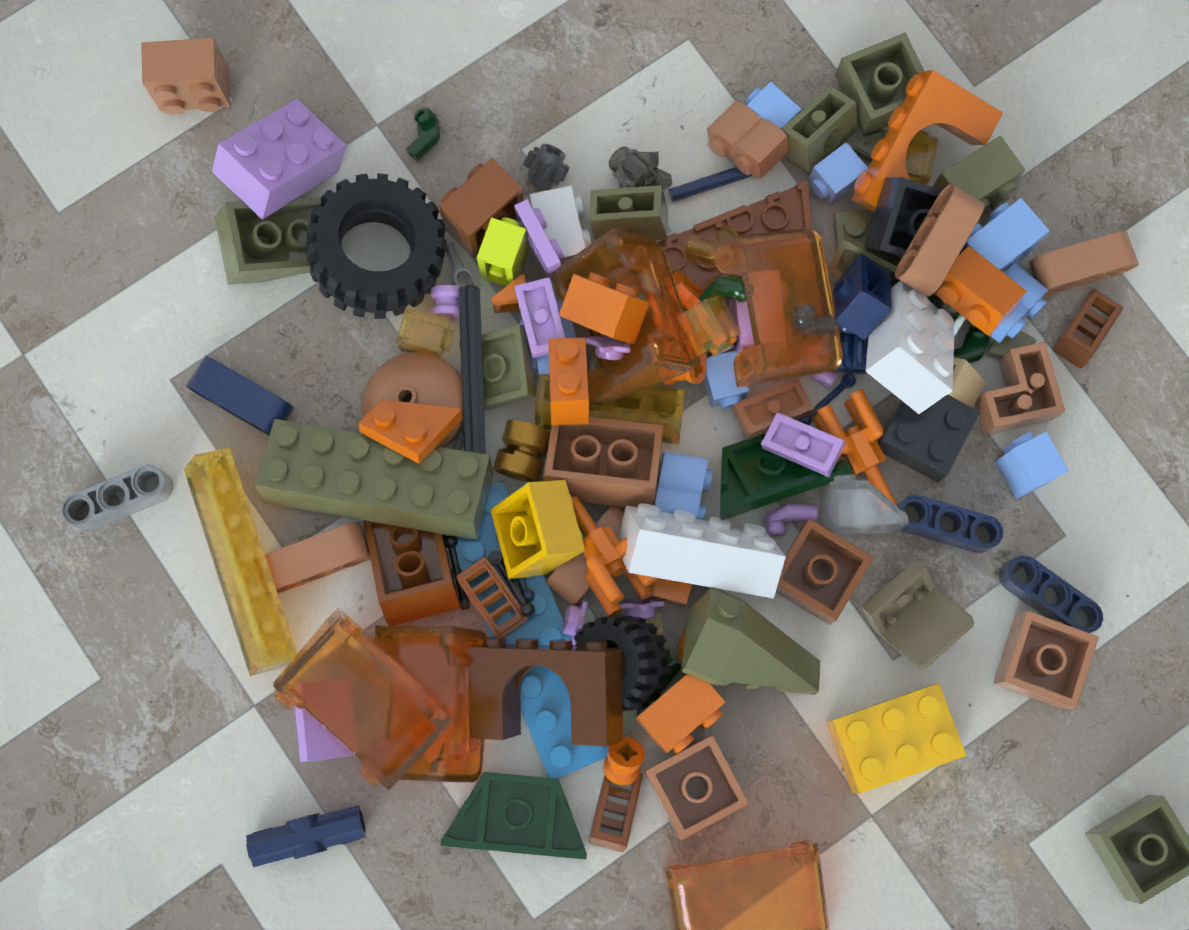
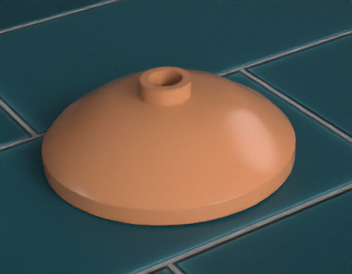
[362,352,463,448]

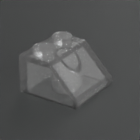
[819,475,909,536]

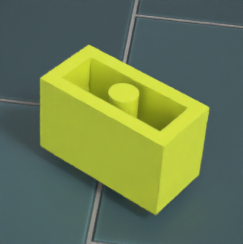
[477,218,528,287]

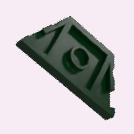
[720,433,851,521]
[440,772,587,860]

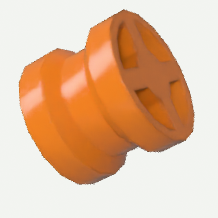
[603,737,645,785]

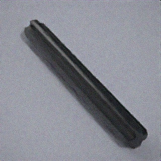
[459,285,486,454]

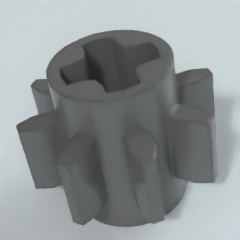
[523,144,570,188]

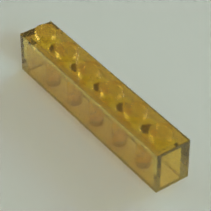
[184,447,298,677]

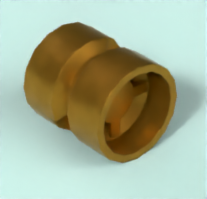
[493,419,551,482]

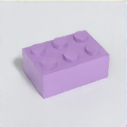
[212,99,347,220]

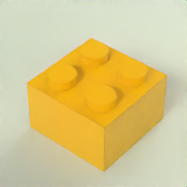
[490,480,585,579]

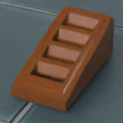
[1053,288,1124,368]
[455,556,529,637]
[588,773,643,852]

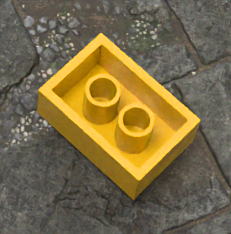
[826,683,967,794]

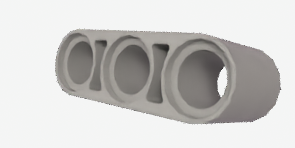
[61,464,173,531]

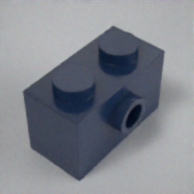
[833,253,892,340]

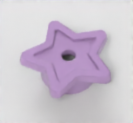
[586,334,631,360]
[618,598,665,618]
[562,600,588,645]

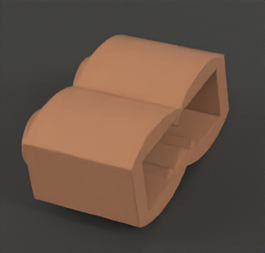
[707,101,790,178]

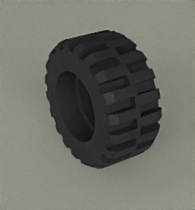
[306,173,447,319]

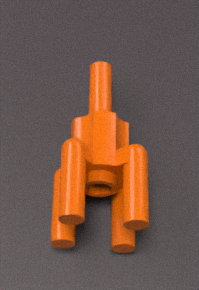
[812,389,897,510]
[572,496,657,617]

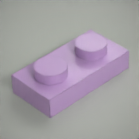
[514,199,564,278]
[514,277,566,358]
[761,412,845,477]

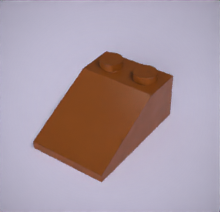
[363,520,461,627]

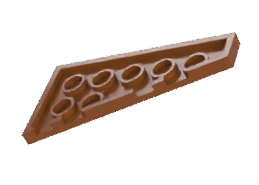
[602,180,818,296]

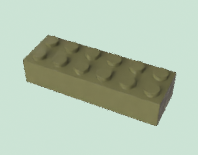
[254,419,494,540]

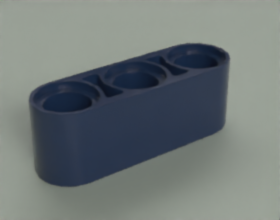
[186,356,294,436]
[892,495,1004,553]
[999,556,1103,633]

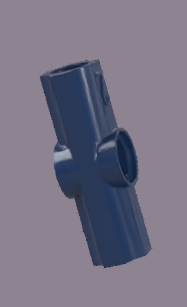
[246,805,367,867]

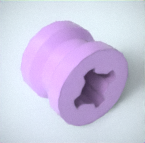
[430,285,461,322]

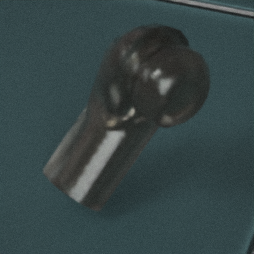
[792,304,837,336]

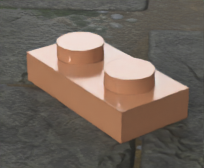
[732,379,814,440]

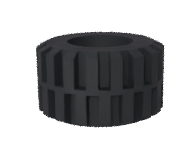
[573,616,671,711]

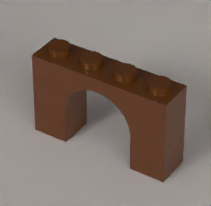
[468,637,623,747]

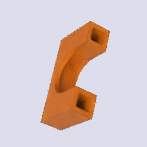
[851,70,1003,213]

